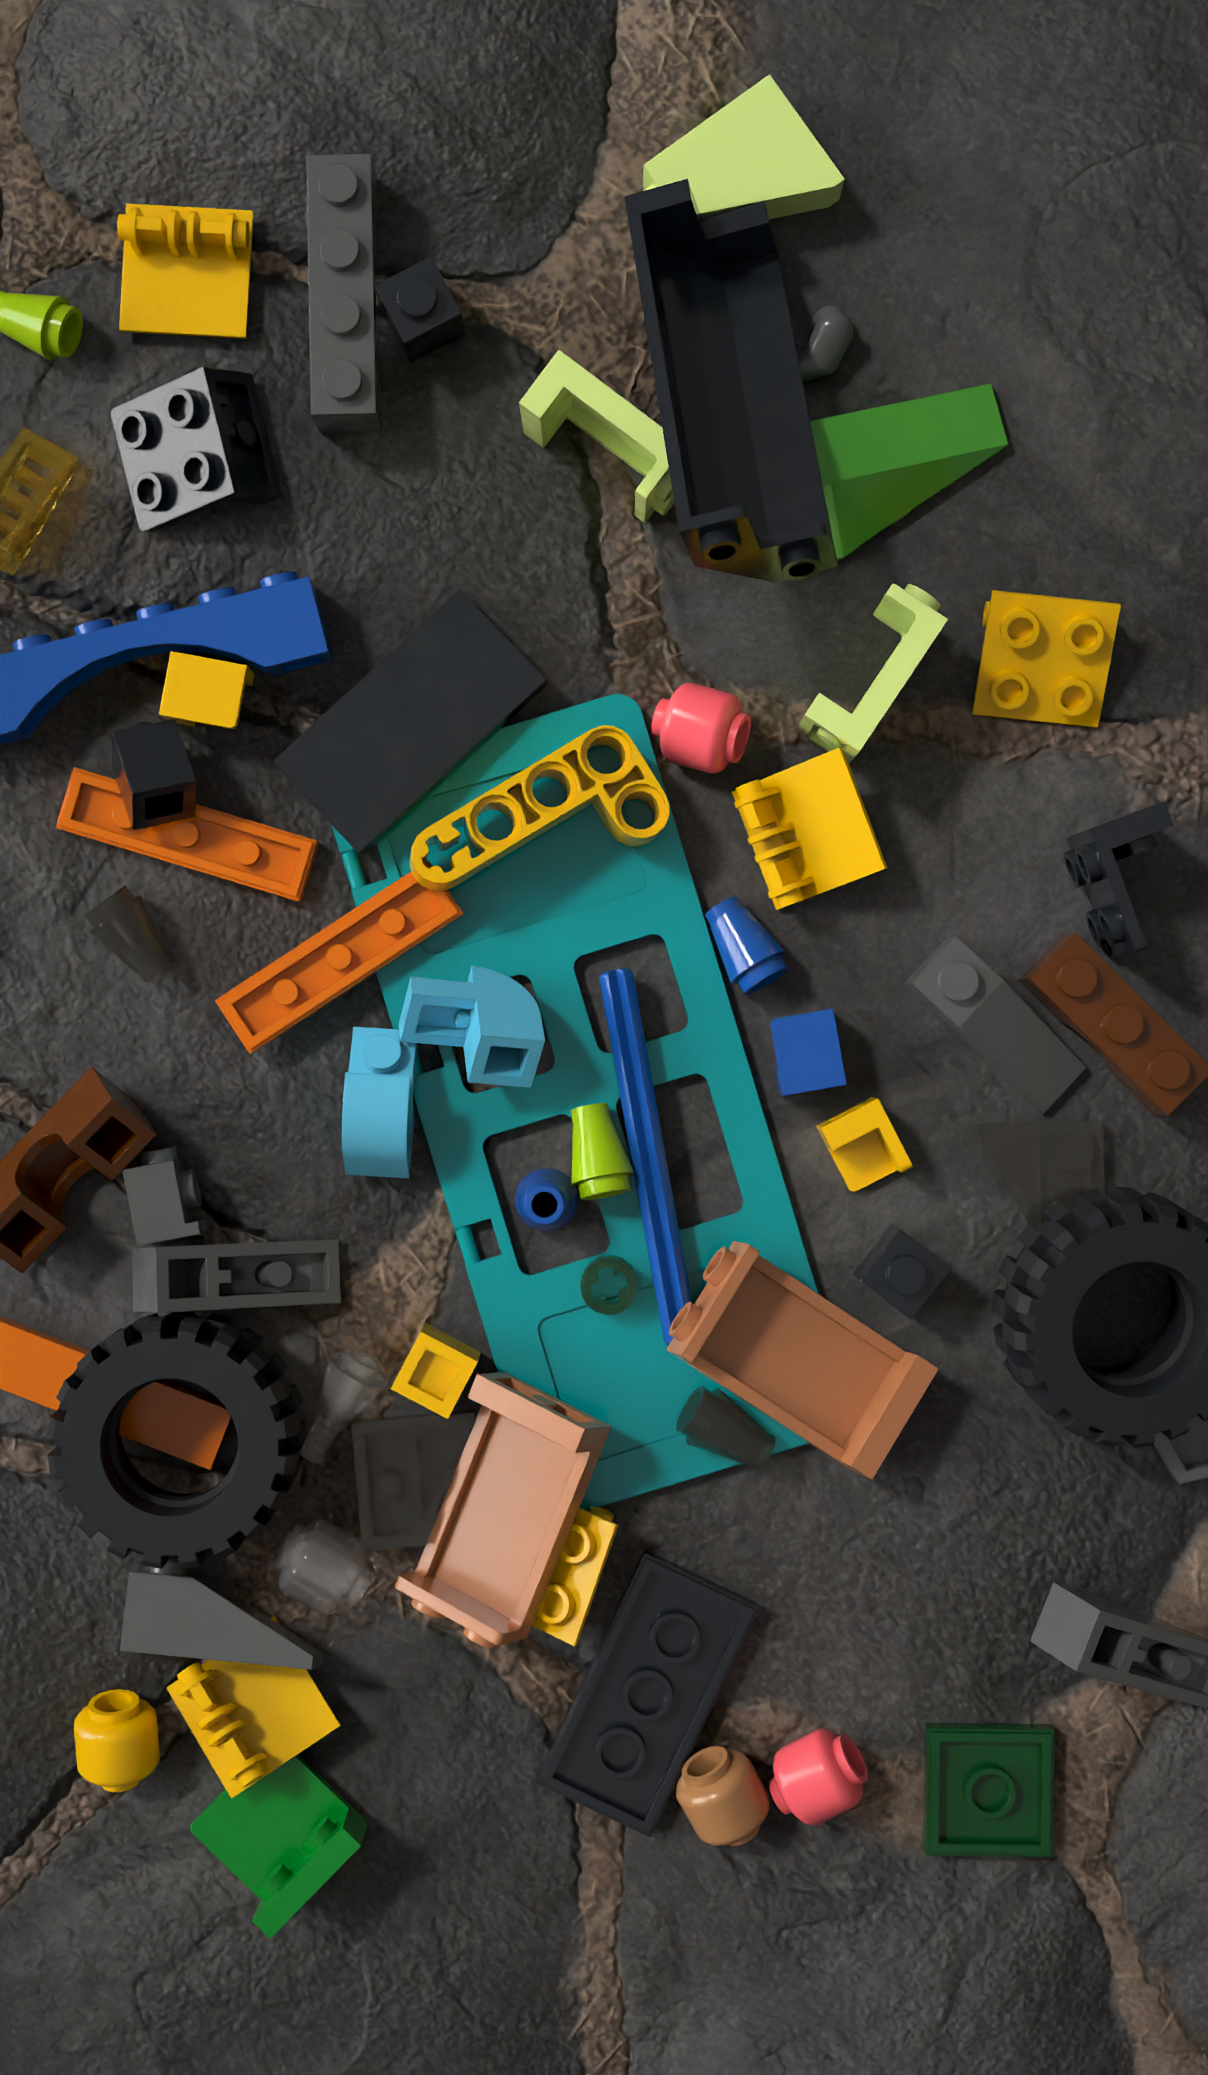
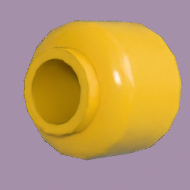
[74,1689,160,1792]

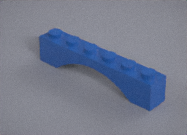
[0,572,335,746]

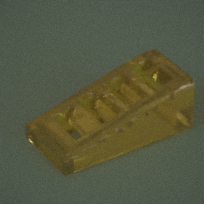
[0,427,79,575]

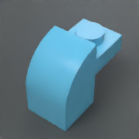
[399,966,545,1088]
[342,1027,418,1178]

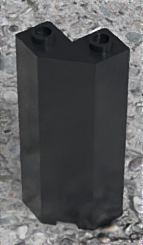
[624,179,838,582]

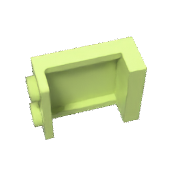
[519,350,675,523]
[795,584,948,764]

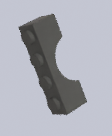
[306,154,383,433]

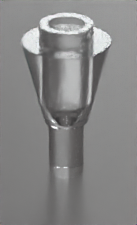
[300,1349,387,1464]

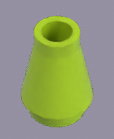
[0,291,83,360]
[570,1103,634,1200]

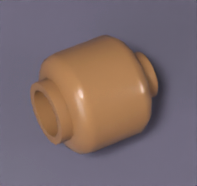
[676,1746,770,1846]

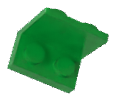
[190,1754,368,1939]

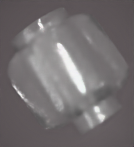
[273,1518,373,1616]

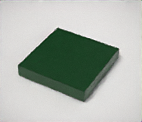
[923,1723,1055,1857]

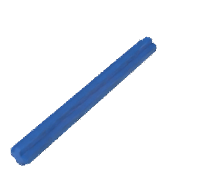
[599,968,692,1346]

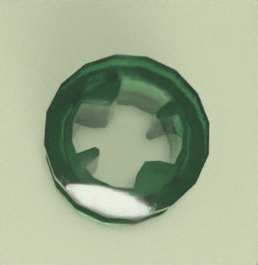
[580,1255,638,1315]

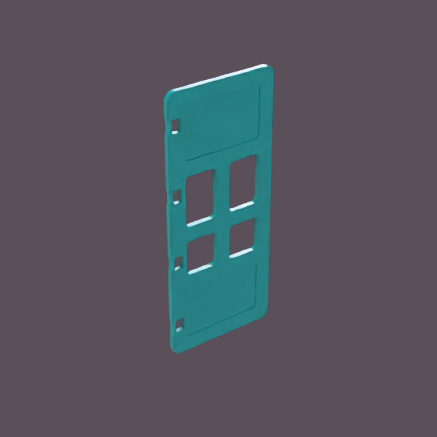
[331,694,818,1510]

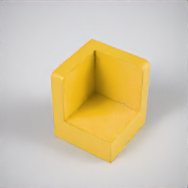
[159,651,255,729]
[816,1097,913,1192]
[390,1323,481,1419]

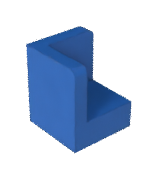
[770,1009,847,1096]

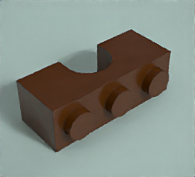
[1018,932,1208,1116]
[0,1066,157,1274]

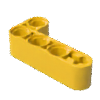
[410,725,670,891]

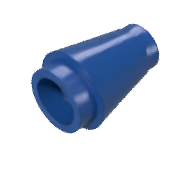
[705,896,789,995]
[515,1168,578,1231]

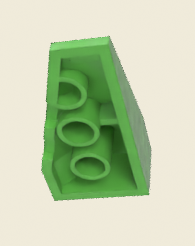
[811,383,1008,561]

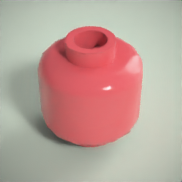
[652,683,751,773]
[769,1728,868,1826]

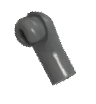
[797,305,853,382]

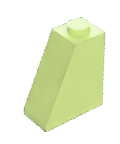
[643,74,845,219]

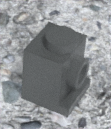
[122,1146,210,1246]

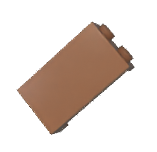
[666,1241,938,1480]
[395,1372,612,1648]

